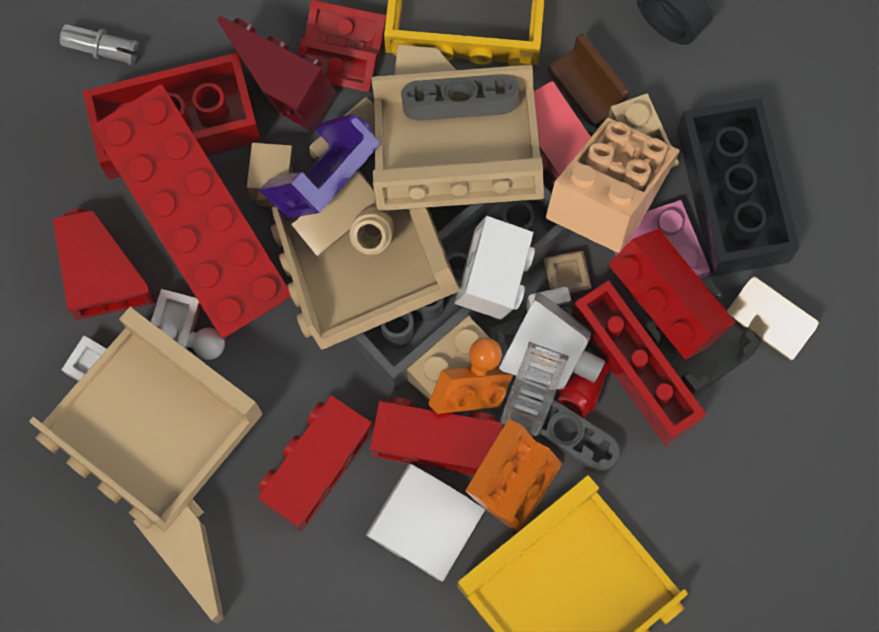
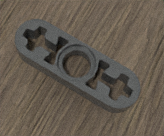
[401,74,519,121]
[512,389,620,473]

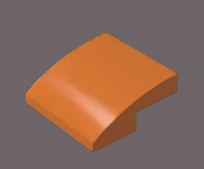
[465,419,563,533]

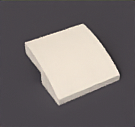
[366,464,486,582]

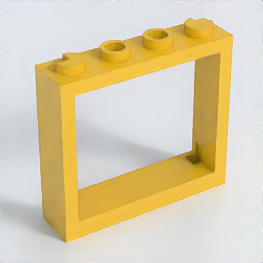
[384,0,544,66]

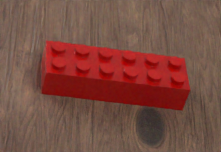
[90,84,291,339]

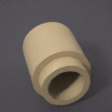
[349,207,395,255]

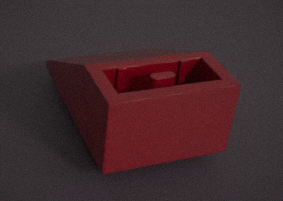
[217,15,337,133]

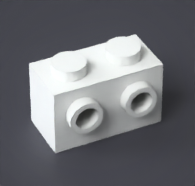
[454,216,535,319]

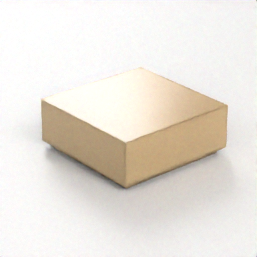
[543,251,591,296]

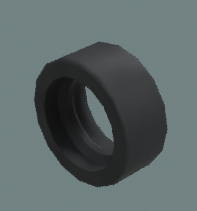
[637,0,712,45]

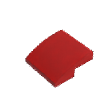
[298,0,386,92]

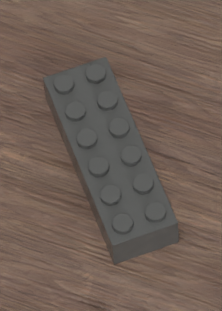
[349,186,573,389]

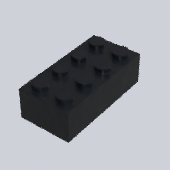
[677,98,800,276]

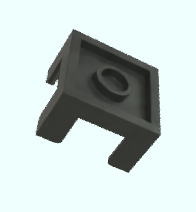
[644,279,761,397]

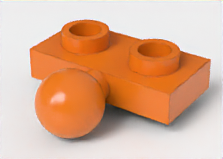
[428,338,513,414]

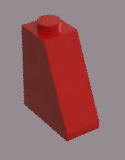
[53,209,156,320]

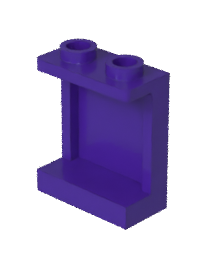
[259,114,381,219]

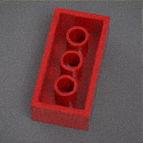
[82,52,261,180]

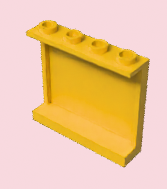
[457,475,688,632]

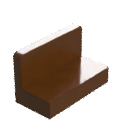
[548,33,629,128]

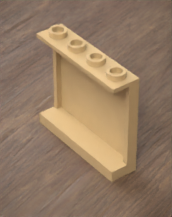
[372,65,544,211]
[270,183,460,350]
[29,307,263,532]

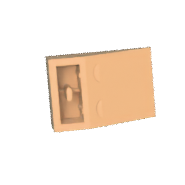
[546,117,680,253]

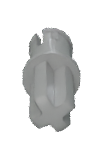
[60,24,139,65]

